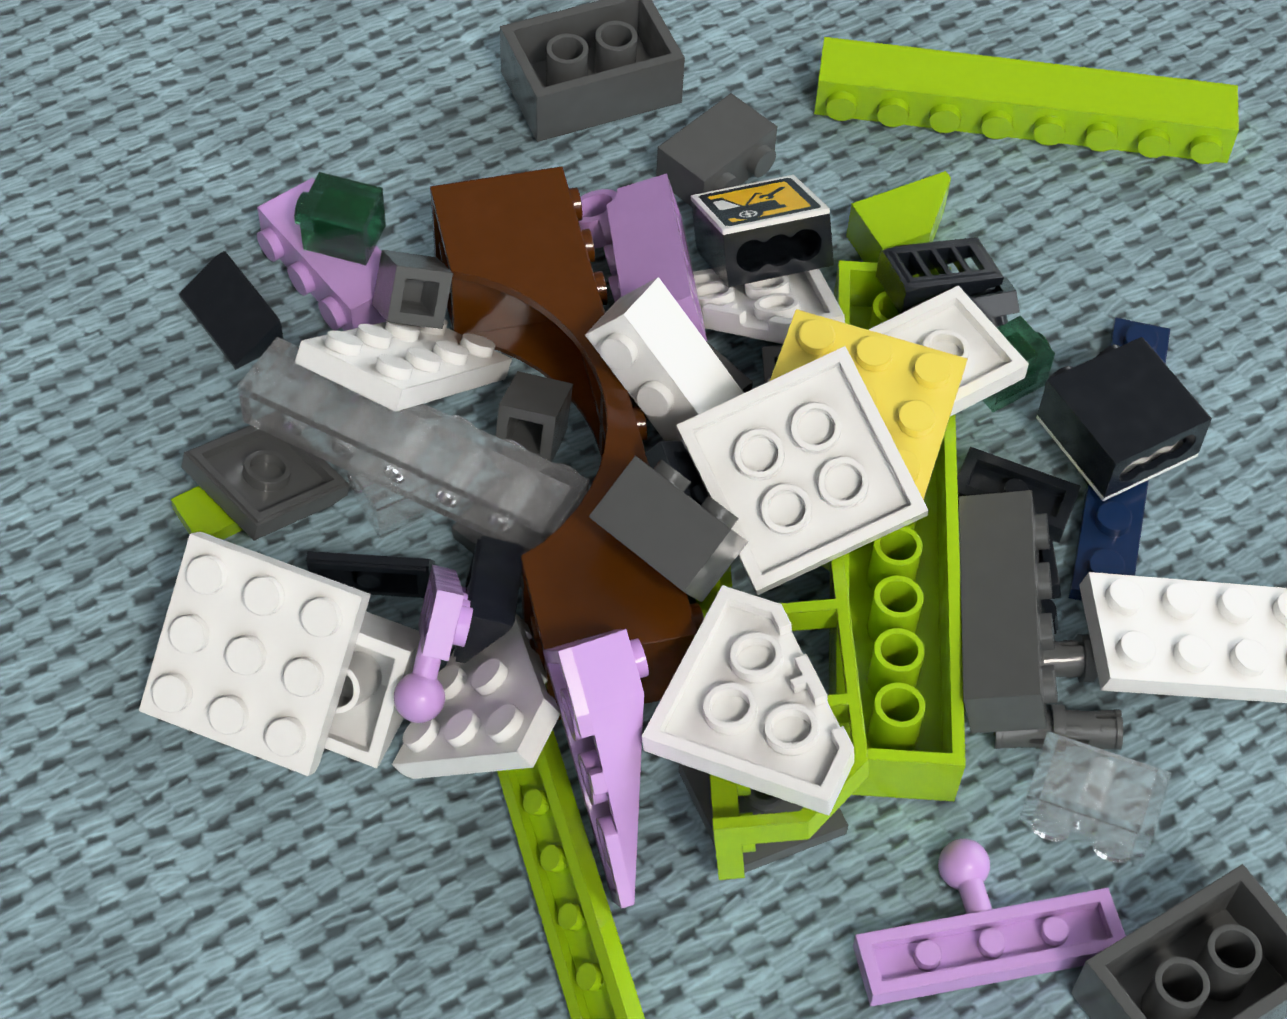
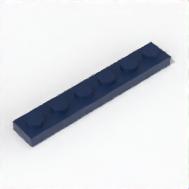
[1068,318,1171,601]

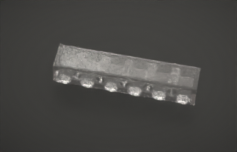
[237,337,589,553]

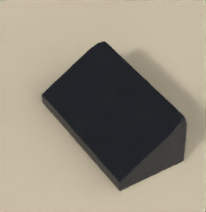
[179,251,284,370]
[454,535,525,664]
[306,551,435,598]

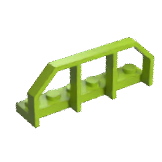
[696,556,869,880]

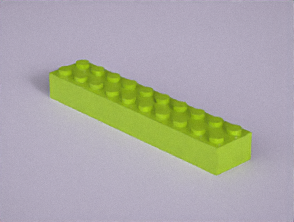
[829,260,966,801]

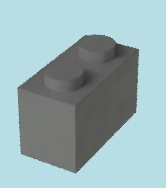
[656,93,778,207]
[589,456,748,602]

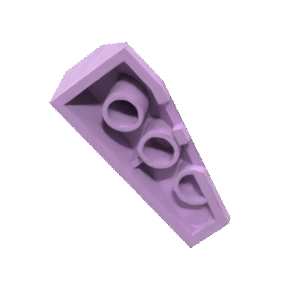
[543,629,649,908]

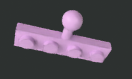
[394,565,473,723]
[853,839,1126,1007]

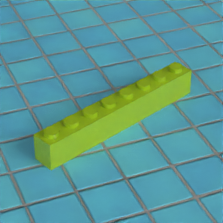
[814,37,1239,164]

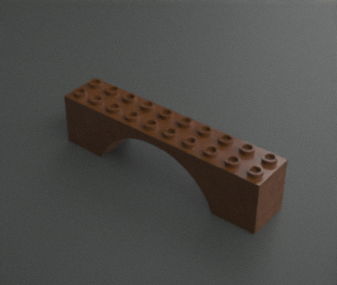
[430,166,704,720]

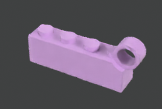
[579,173,707,341]

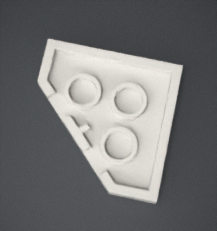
[693,269,845,344]
[641,585,854,816]
[392,614,560,779]

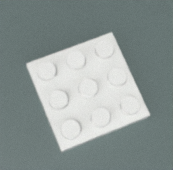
[676,346,929,596]
[139,532,371,776]

